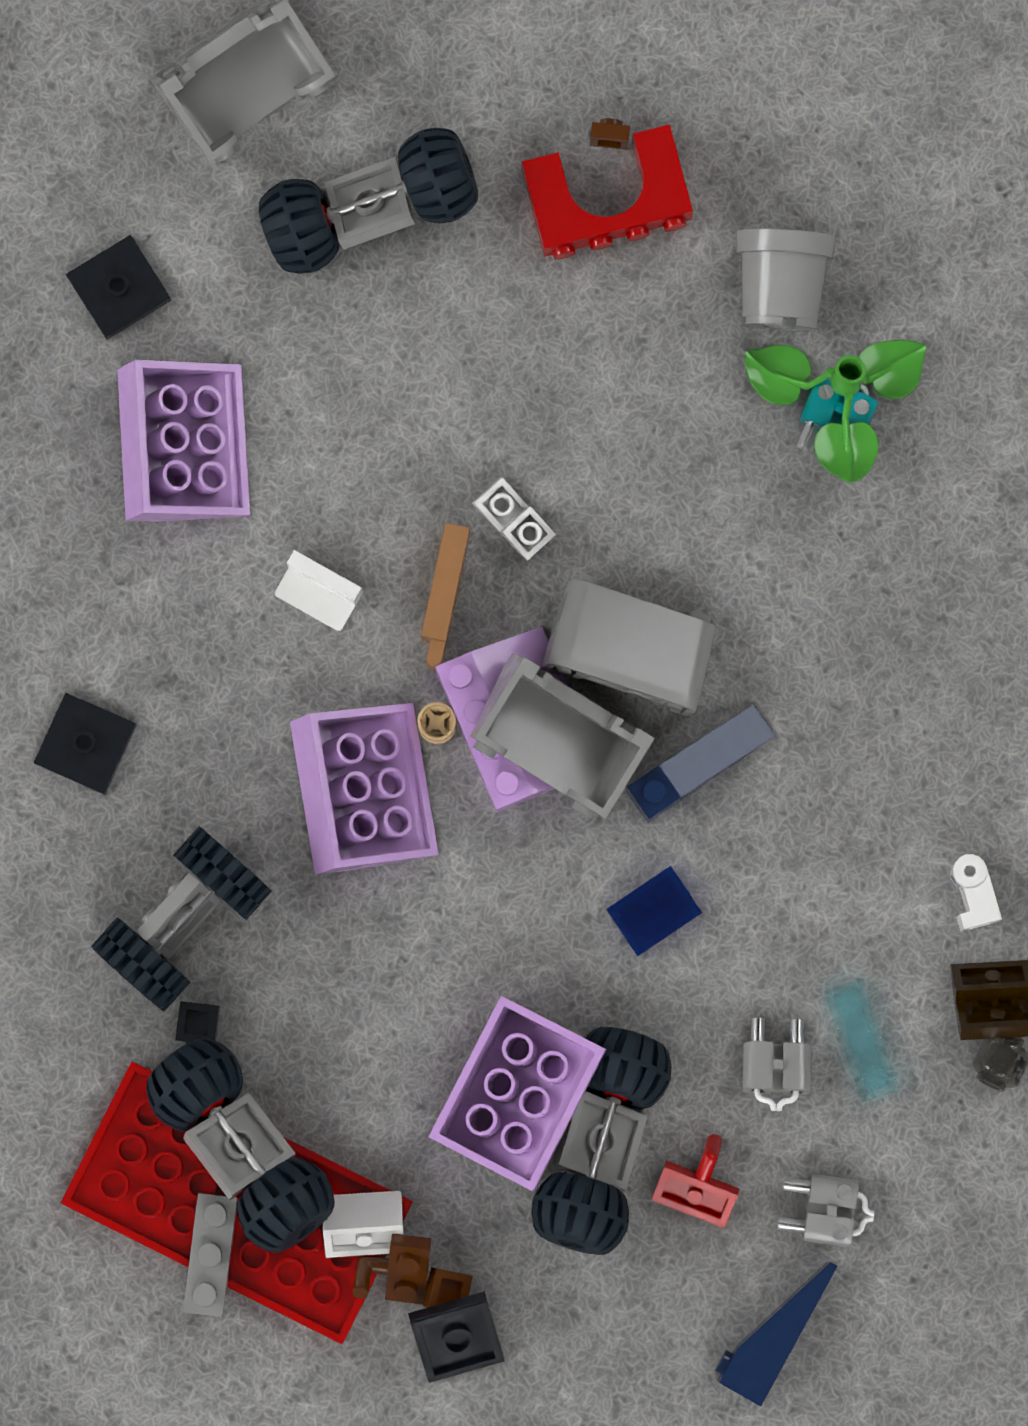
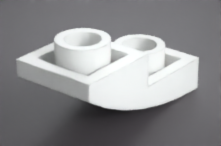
[472,477,556,561]

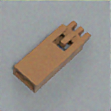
[421,523,470,672]

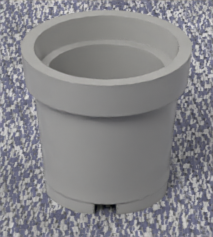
[736,229,836,332]

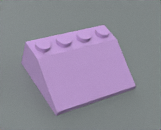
[117,360,250,522]
[435,627,568,813]
[290,703,439,875]
[429,996,606,1192]

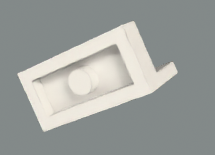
[275,550,363,631]
[323,1191,404,1258]

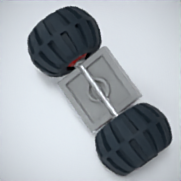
[258,127,478,274]
[531,1026,672,1255]
[146,1038,335,1253]

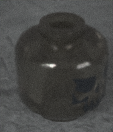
[972,1037,1028,1092]

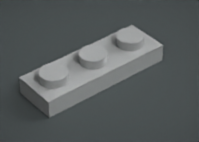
[183,1193,239,1317]

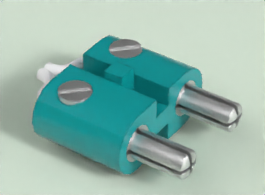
[797,379,879,451]

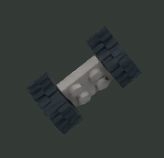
[91,826,272,1012]

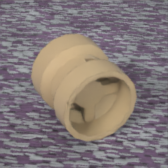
[417,702,457,744]

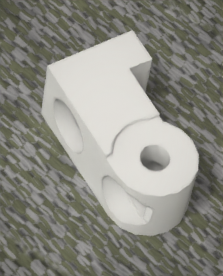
[950,854,1002,932]

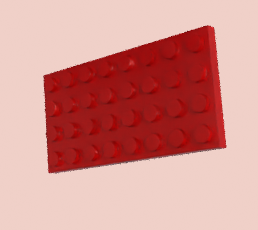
[60,1061,413,1345]

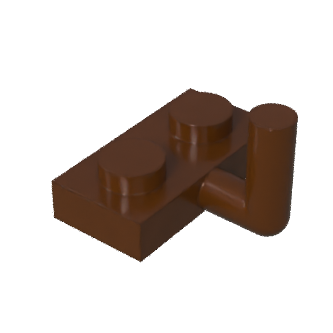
[352,1233,432,1305]

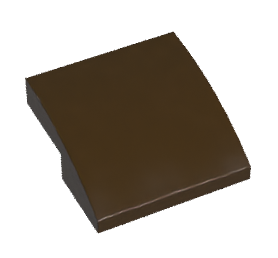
[951,960,1028,1040]

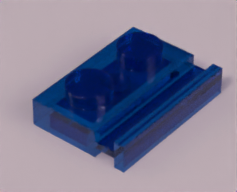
[606,866,703,957]

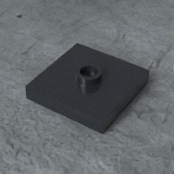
[66,235,172,340]
[34,692,137,795]
[408,1291,505,1383]

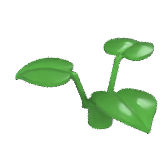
[744,340,926,483]

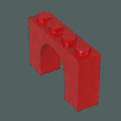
[521,124,693,260]

